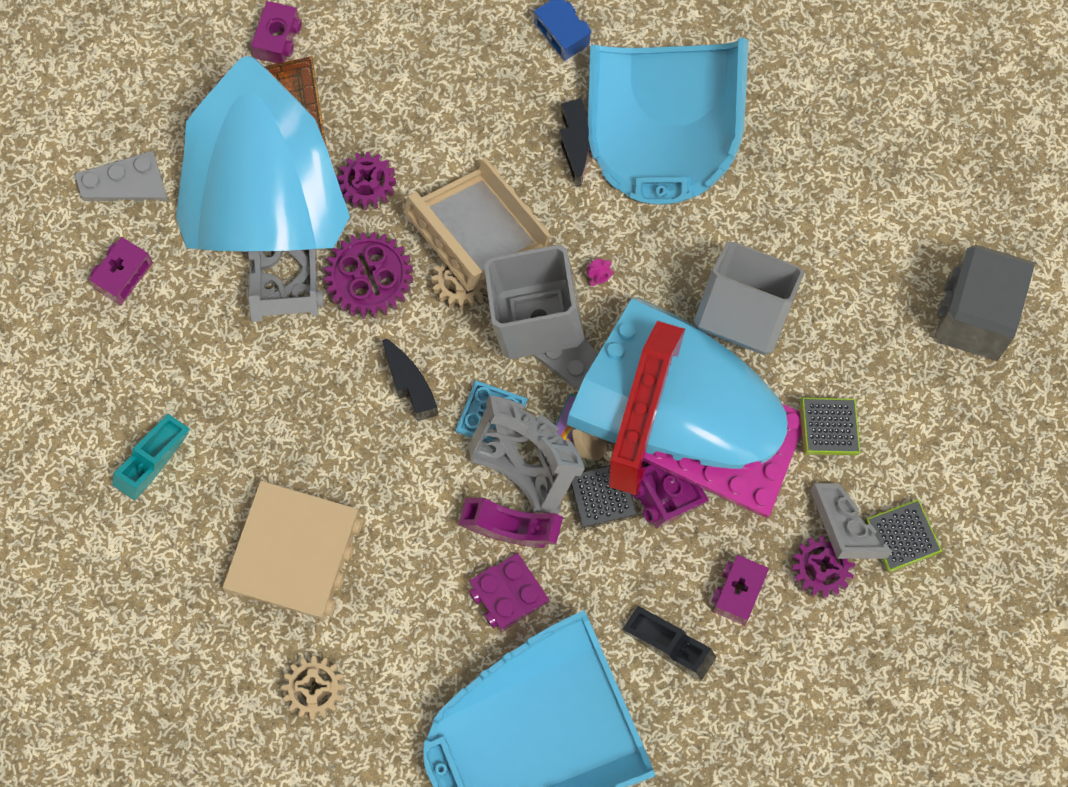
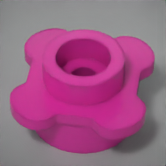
[586,259,614,286]

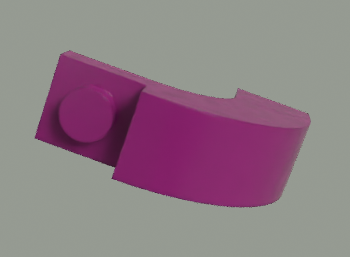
[458,498,563,548]

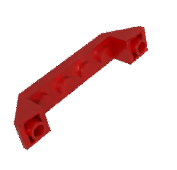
[609,321,686,495]

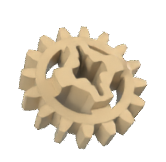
[431,258,488,310]
[281,656,346,721]

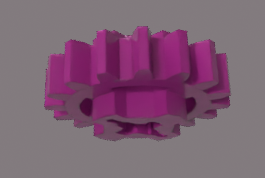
[337,151,396,210]
[791,535,855,599]

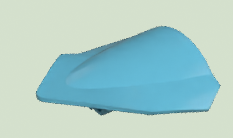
[176,56,350,251]

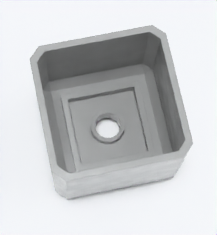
[694,242,805,355]
[484,245,585,359]

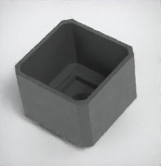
[935,244,1035,361]

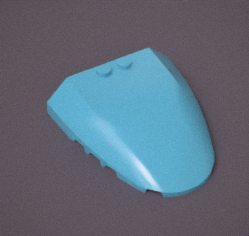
[567,297,788,469]
[423,610,656,787]

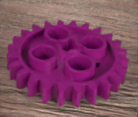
[324,232,413,319]

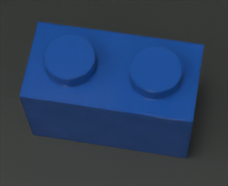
[534,0,591,61]

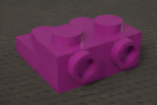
[631,465,709,529]
[468,553,549,633]

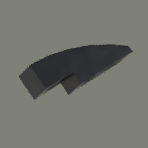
[559,98,589,187]
[382,339,438,421]
[622,606,717,681]

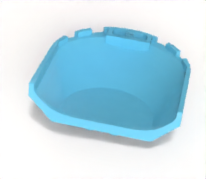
[588,38,749,205]

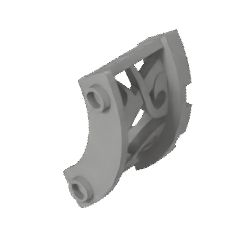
[248,249,324,322]
[468,395,585,514]

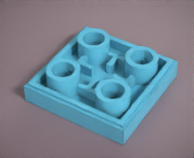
[456,380,528,443]

